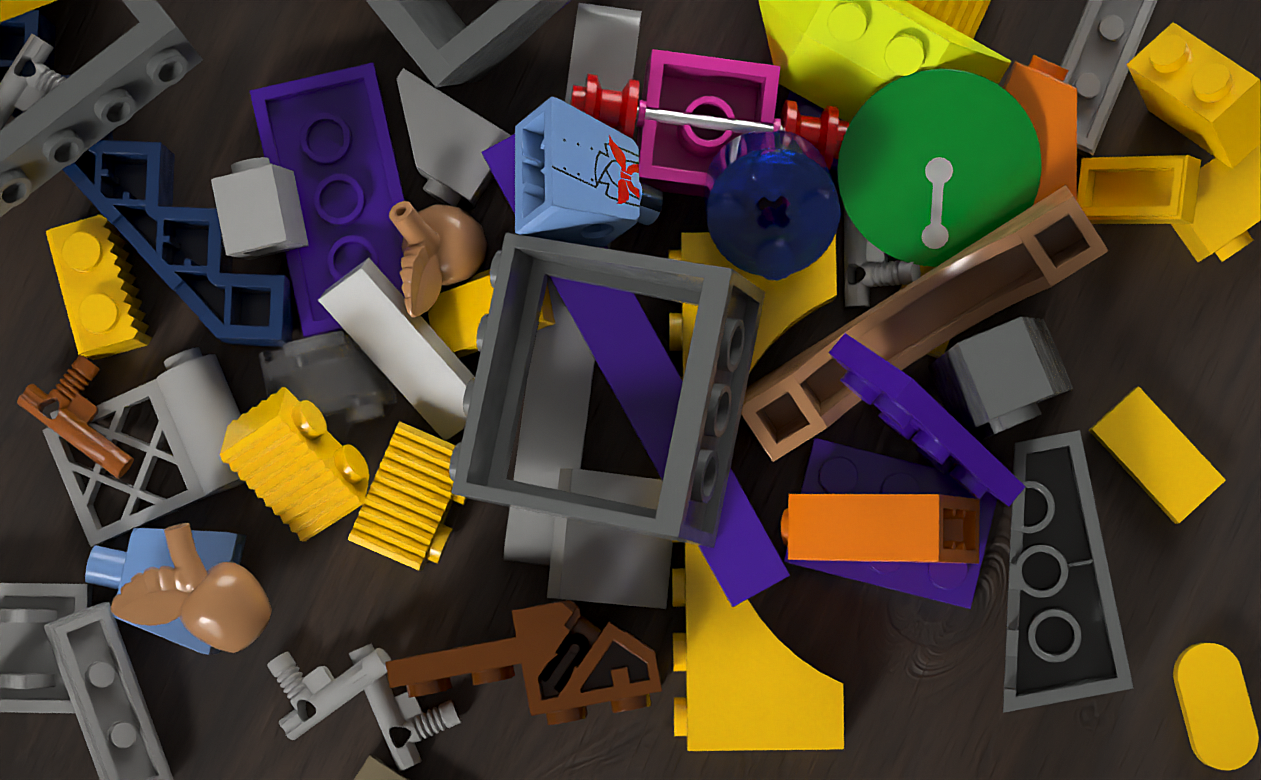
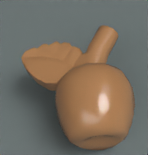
[389,201,488,317]
[110,523,272,653]

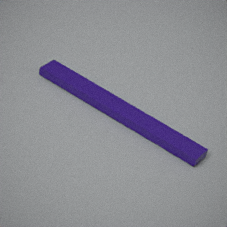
[482,134,790,607]

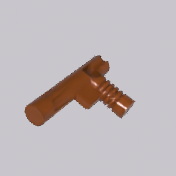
[17,355,134,479]

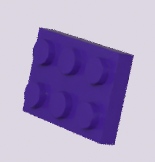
[828,333,1026,506]
[783,438,997,609]

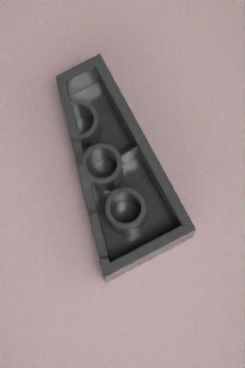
[928,317,1074,441]
[1003,430,1134,713]

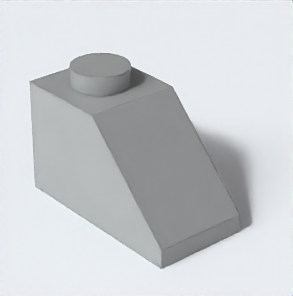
[397,68,511,209]

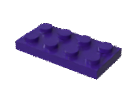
[250,63,406,339]

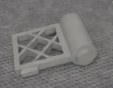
[42,347,246,547]

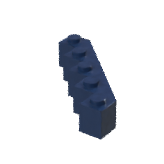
[0,10,294,347]

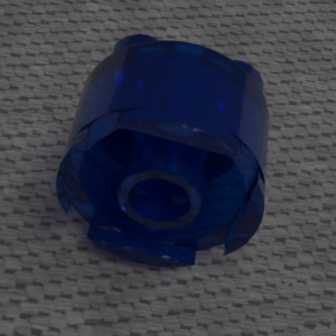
[704,130,841,281]

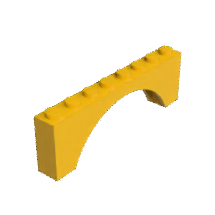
[668,231,844,751]

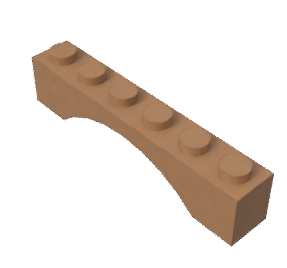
[741,185,1108,462]

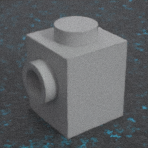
[211,157,309,260]

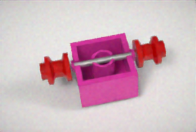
[570,49,849,204]

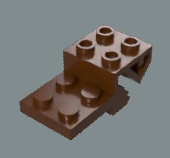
[385,600,662,725]

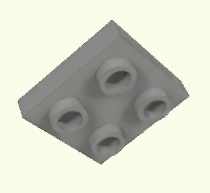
[0,583,93,713]

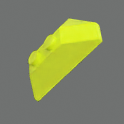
[758,0,1011,124]

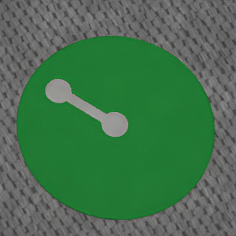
[838,69,1042,267]

